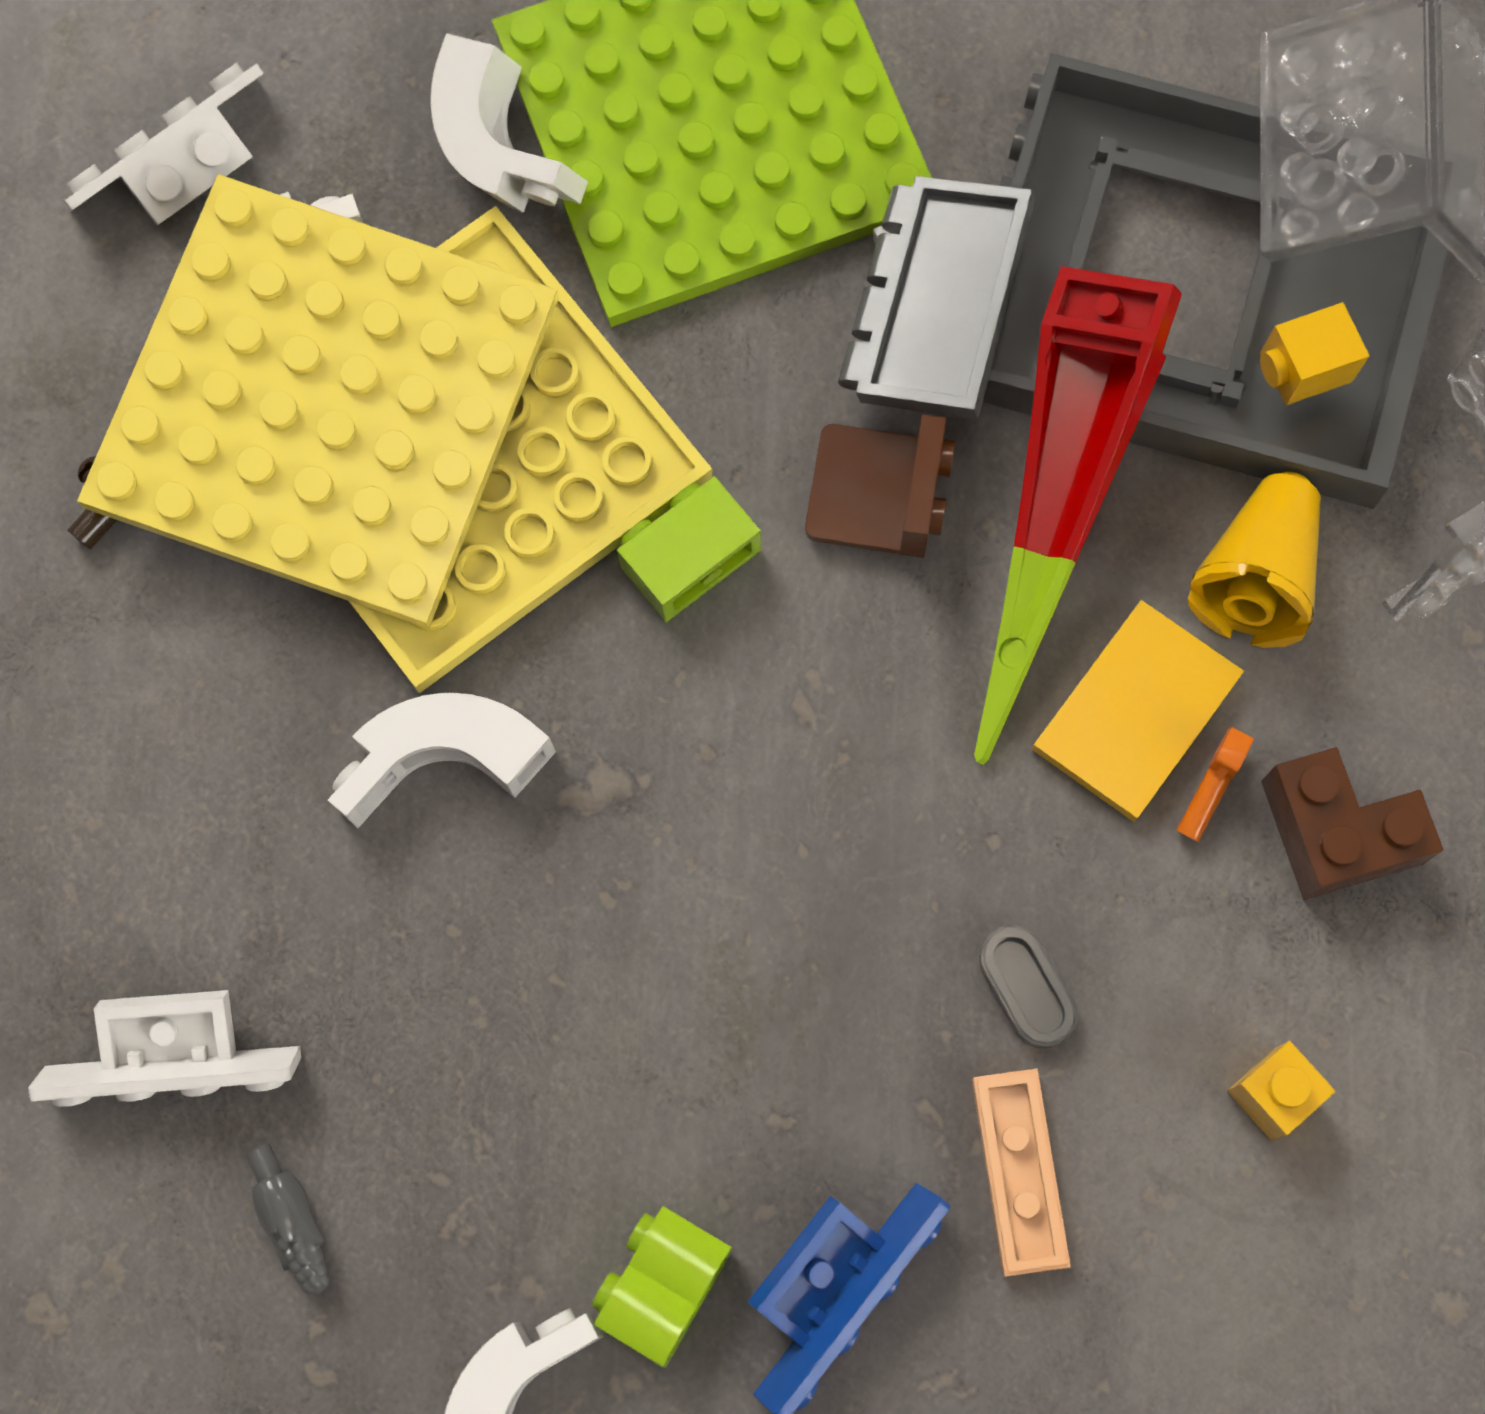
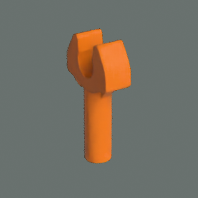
[1176,727,1255,842]

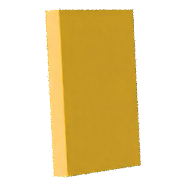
[1031,600,1244,823]

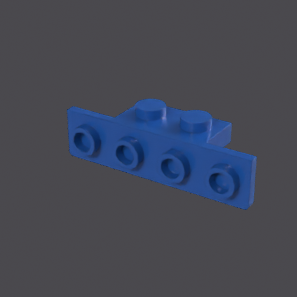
[748,1182,950,1414]

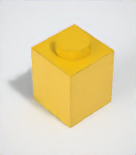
[1260,302,1370,406]
[1227,1040,1336,1141]

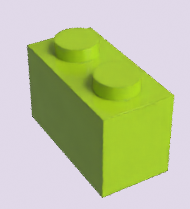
[617,476,762,623]

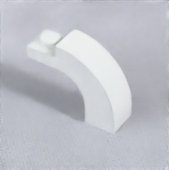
[431,33,588,213]
[328,693,556,829]
[445,1308,604,1414]

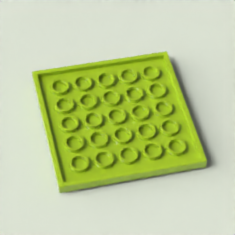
[492,0,932,328]

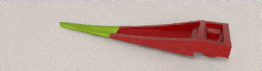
[974,266,1182,765]

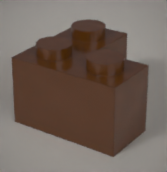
[1261,747,1444,900]

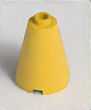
[1187,472,1321,648]

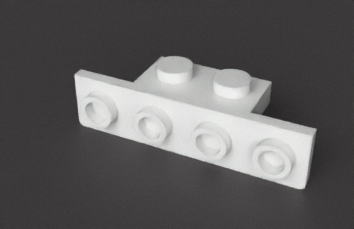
[64,63,264,225]
[28,990,301,1107]

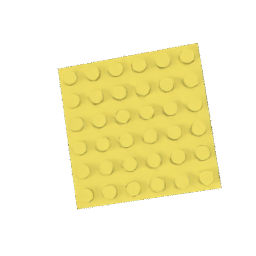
[77,174,559,629]
[349,206,713,694]

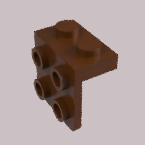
[805,414,955,558]

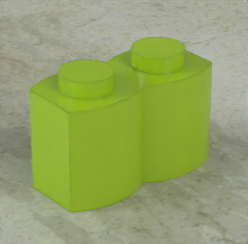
[591,1206,733,1368]

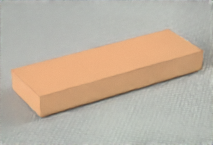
[971,1069,1071,1277]

